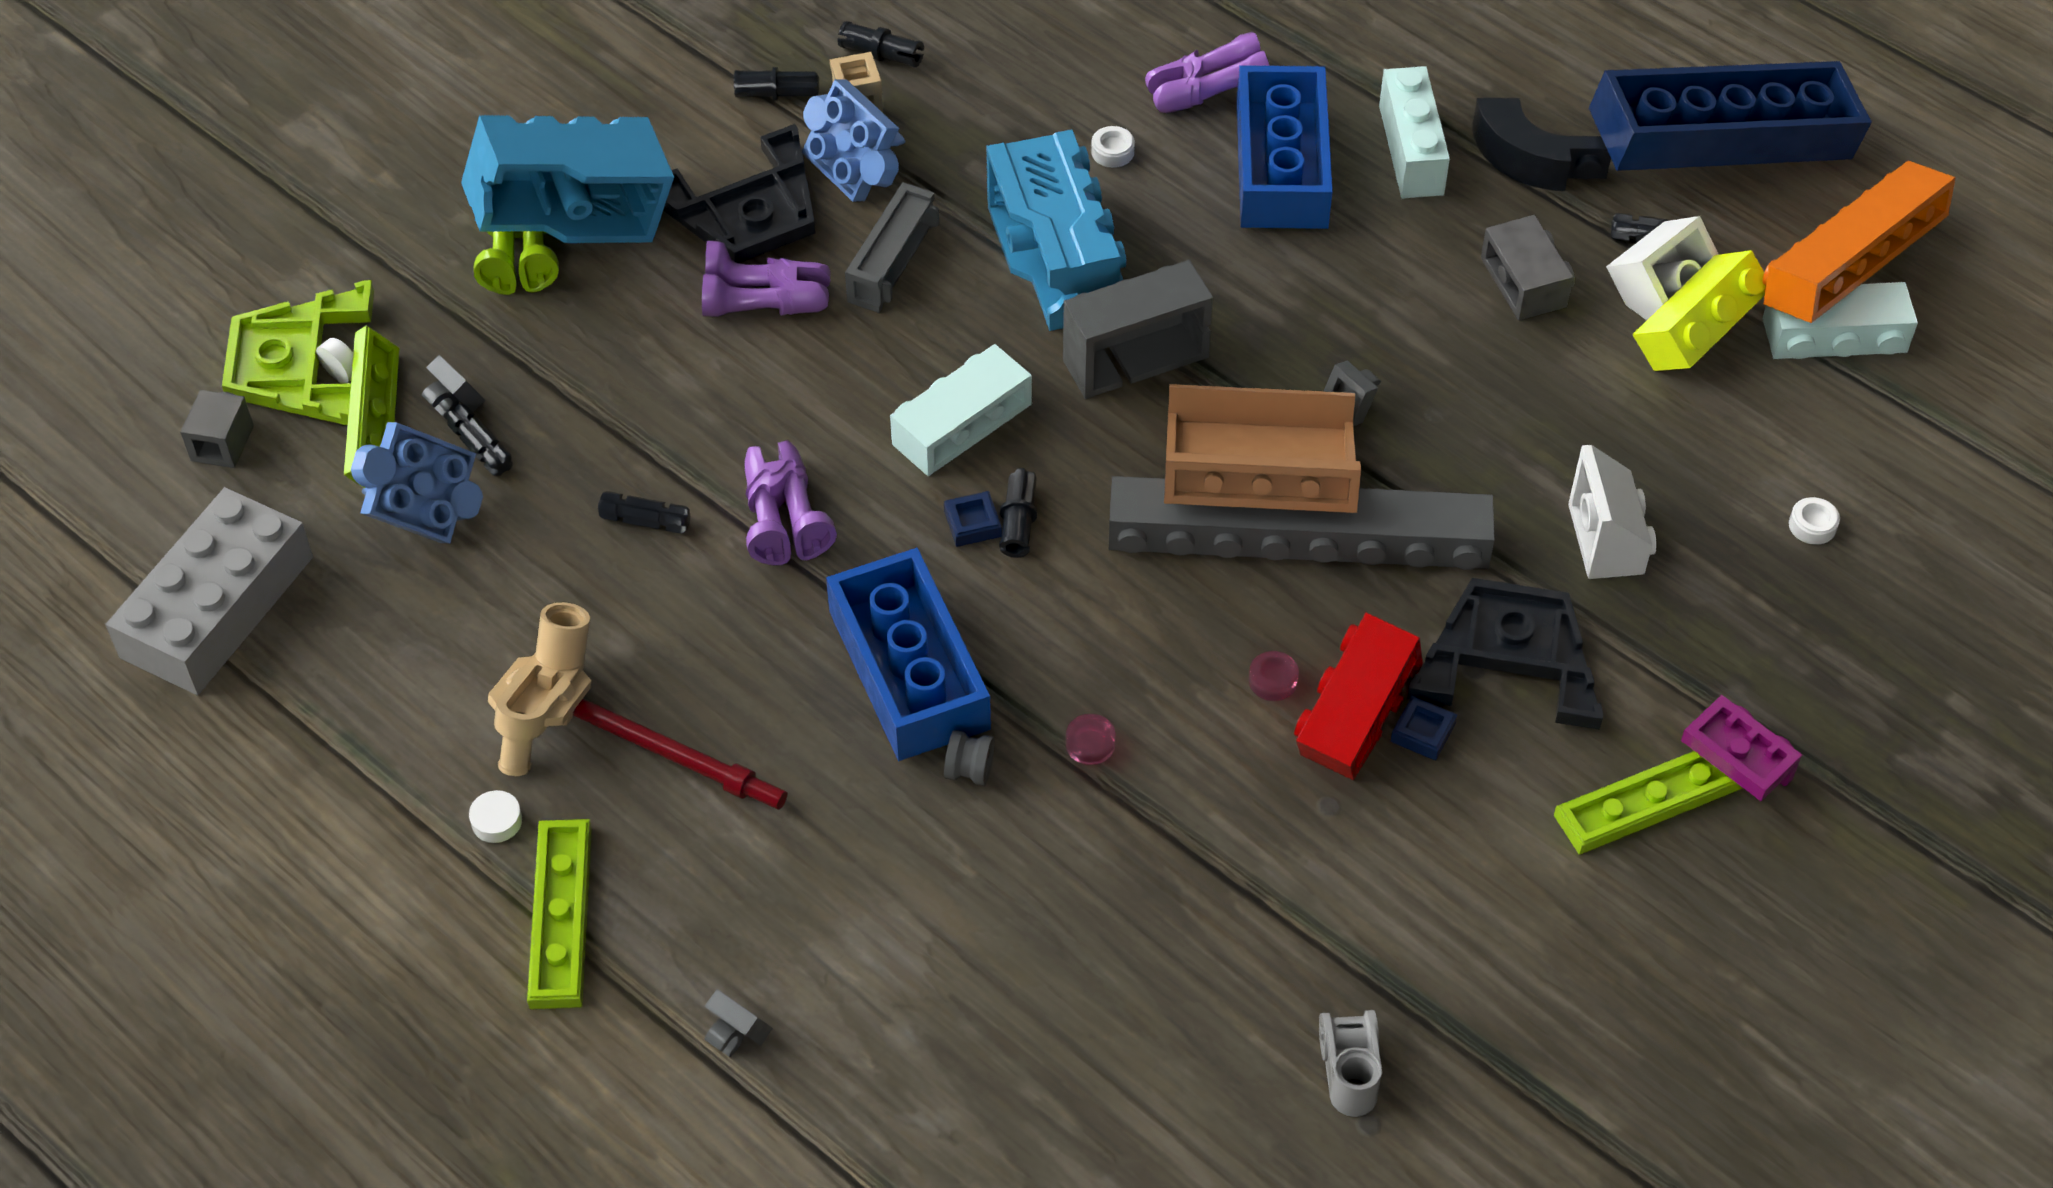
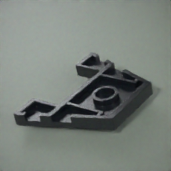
[663,124,815,263]
[1407,578,1603,730]

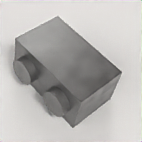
[1481,215,1575,321]

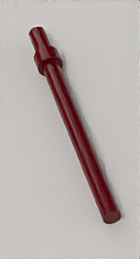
[573,699,788,810]

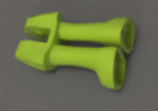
[474,231,559,295]

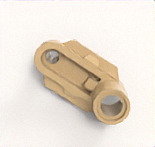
[488,602,591,776]

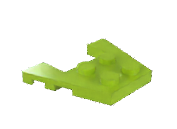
[222,280,374,426]

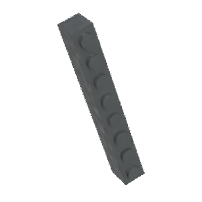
[1108,476,1494,570]

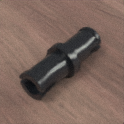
[838,21,924,68]

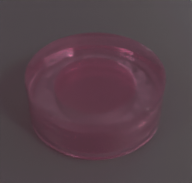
[1249,651,1299,701]
[1066,714,1116,765]

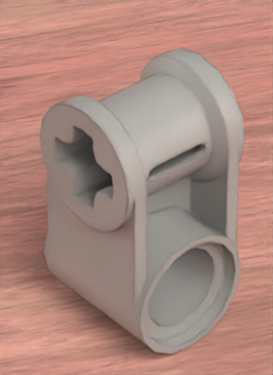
[1319,1010,1382,1117]

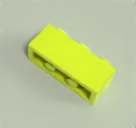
[1632,250,1766,371]

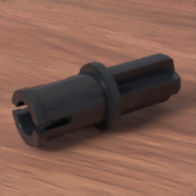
[734,67,819,101]
[999,468,1037,558]

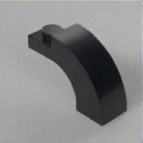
[1472,98,1611,191]

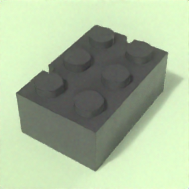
[1063,260,1213,399]

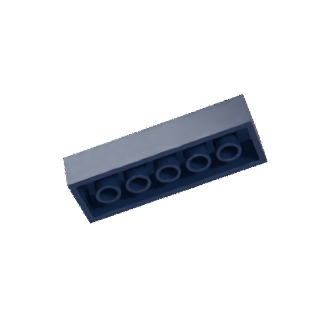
[1589,61,1872,171]

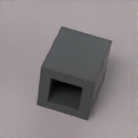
[180,390,254,468]

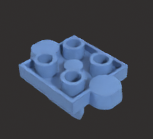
[802,79,905,201]
[351,422,483,543]

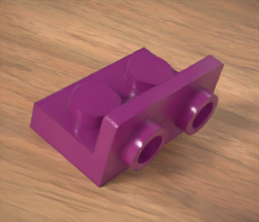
[1681,695,1802,801]

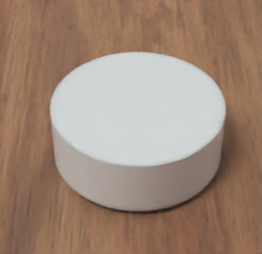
[1091,126,1135,168]
[316,338,353,383]
[1789,497,1840,545]
[469,790,522,843]

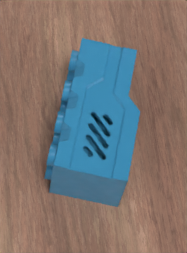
[461,115,674,243]
[987,130,1126,331]

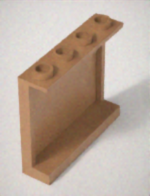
[1164,384,1361,513]

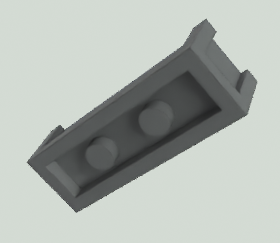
[845,182,939,313]

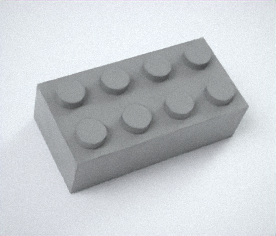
[105,487,313,696]

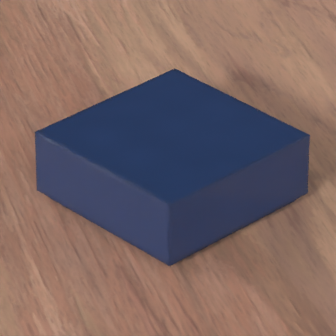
[944,491,1002,547]
[1390,696,1457,761]

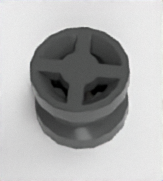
[944,729,995,786]

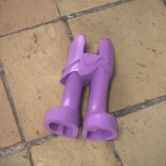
[1145,32,1270,113]
[702,241,831,317]
[745,440,837,565]

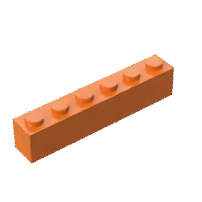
[1763,160,1956,323]

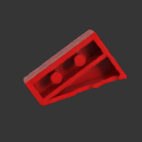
[1294,612,1423,780]

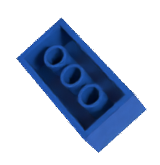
[1237,65,1333,229]
[826,548,991,761]

